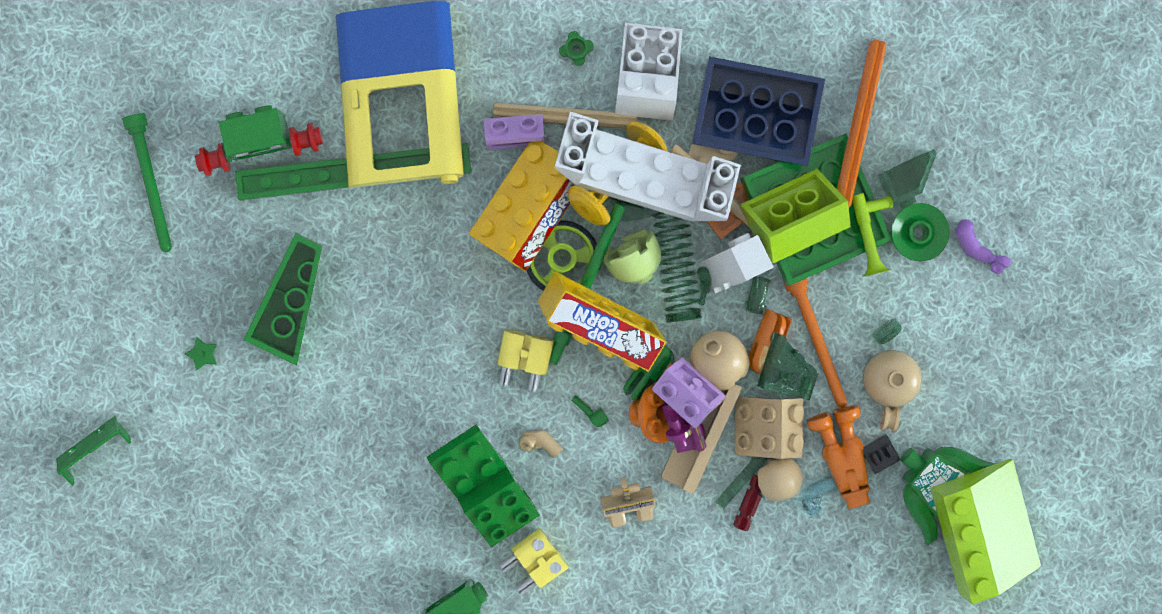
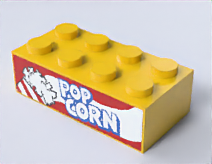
[468,141,576,272]
[538,271,667,372]

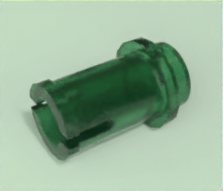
[744,276,771,315]

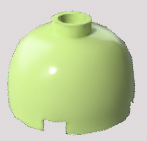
[603,229,661,284]

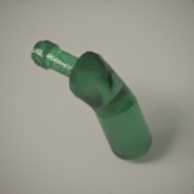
[697,266,711,306]

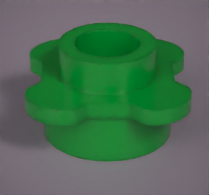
[559,31,594,66]

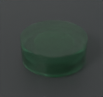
[872,318,902,345]

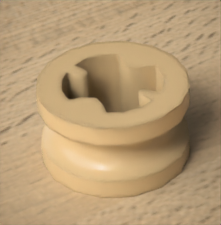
[880,406,900,433]

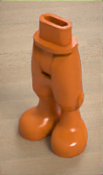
[806,405,870,509]

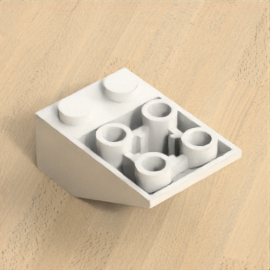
[615,23,683,121]

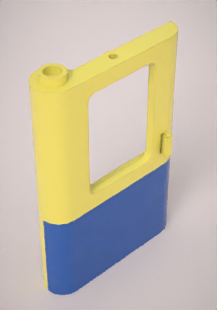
[336,1,464,188]

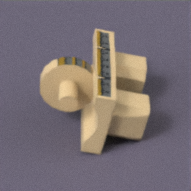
[600,477,656,528]

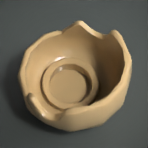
[758,458,803,501]

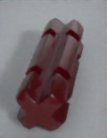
[733,475,762,531]

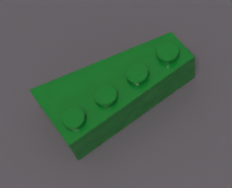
[243,233,323,366]

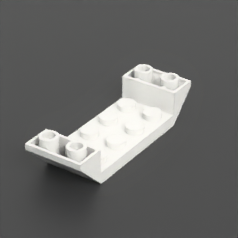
[554,112,741,221]

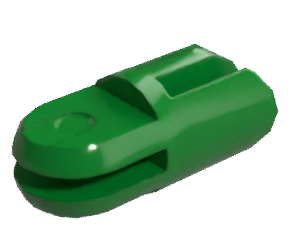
[623,345,674,400]

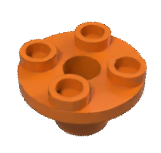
[629,384,669,443]

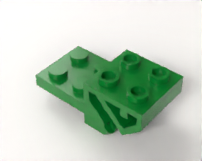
[427,424,540,547]

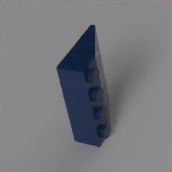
[692,56,825,166]

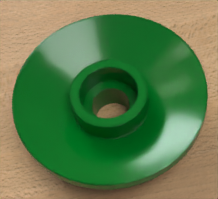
[891,203,950,262]

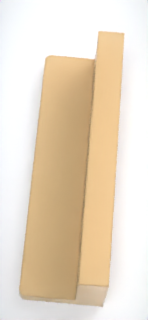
[661,384,743,494]

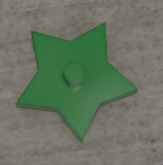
[185,337,217,371]

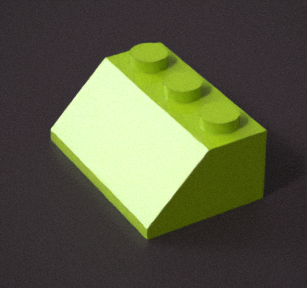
[740,169,851,263]

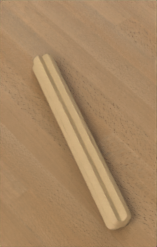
[493,103,637,129]

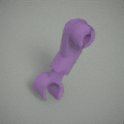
[955,219,1011,274]

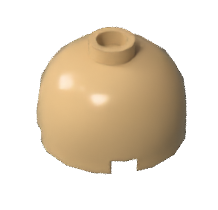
[689,330,750,391]
[862,350,922,408]

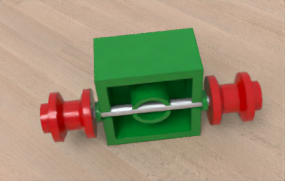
[195,105,323,177]

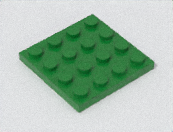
[740,133,892,286]

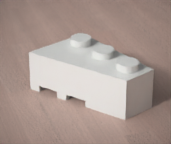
[698,233,774,295]

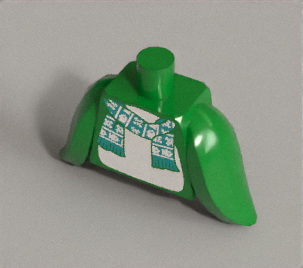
[900,447,997,546]

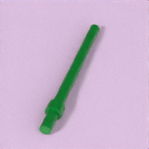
[549,202,626,365]

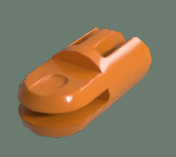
[749,309,792,374]

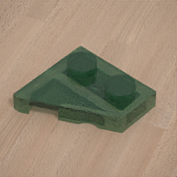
[757,332,819,401]

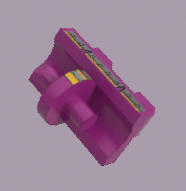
[662,402,707,453]

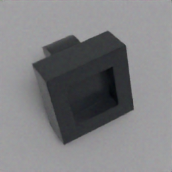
[863,434,900,474]

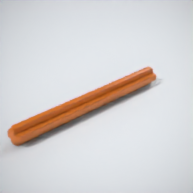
[837,39,887,207]

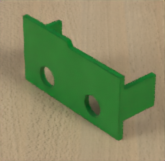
[56,416,131,486]

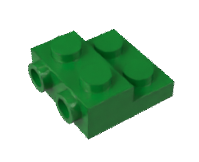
[421,579,488,614]

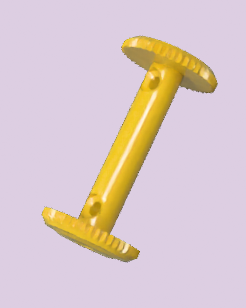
[568,122,668,226]

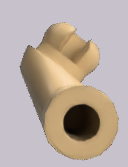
[519,430,563,458]

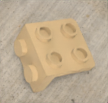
[735,397,804,459]

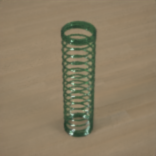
[652,212,702,323]

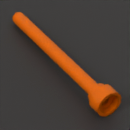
[783,278,847,407]

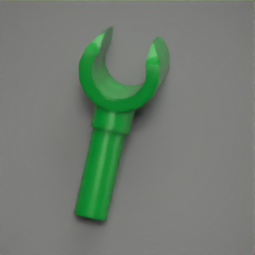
[571,395,609,427]

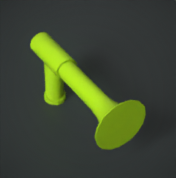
[852,193,893,277]

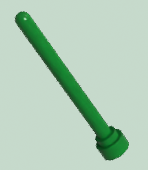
[122,113,172,252]

